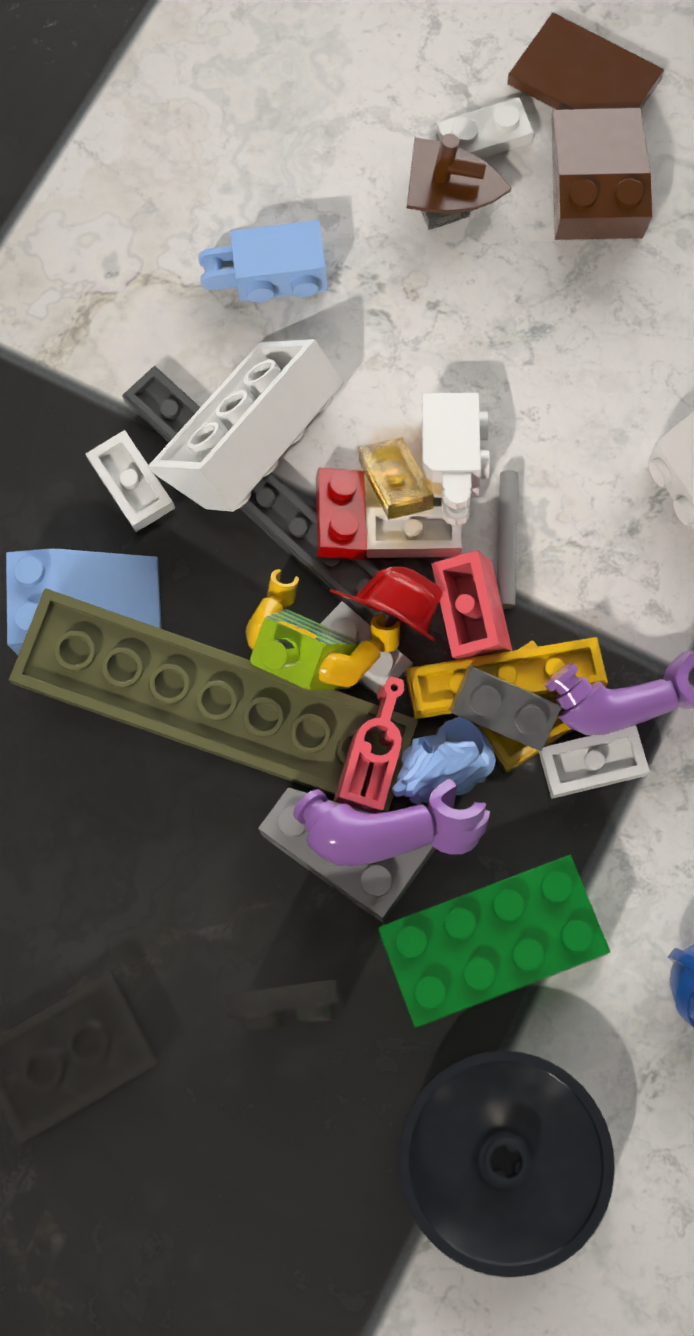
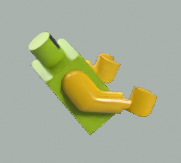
[246,569,400,690]

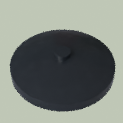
[399,1051,615,1277]

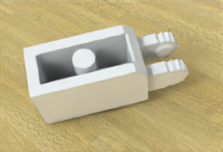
[422,393,490,527]

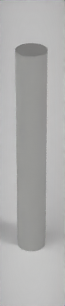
[497,470,519,609]

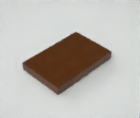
[507,12,664,110]

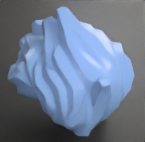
[392,716,496,805]

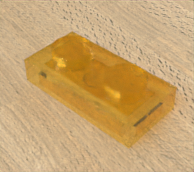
[358,437,434,520]

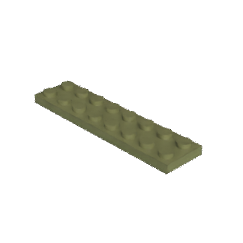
[9,588,418,813]

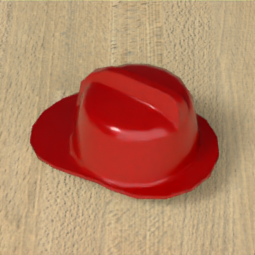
[329,567,442,642]

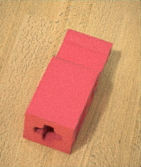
[333,676,404,814]

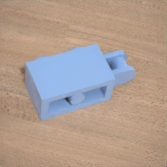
[198,220,328,303]

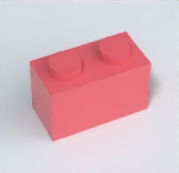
[431,550,512,660]

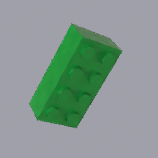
[378,854,611,1029]

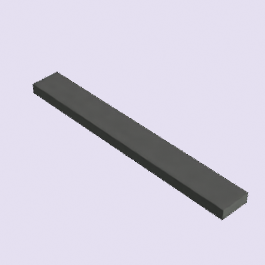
[122,365,402,628]

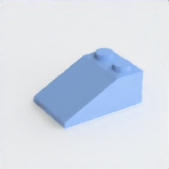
[6,549,162,655]

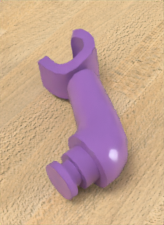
[545,651,694,735]
[293,778,490,866]

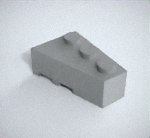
[258,788,436,923]

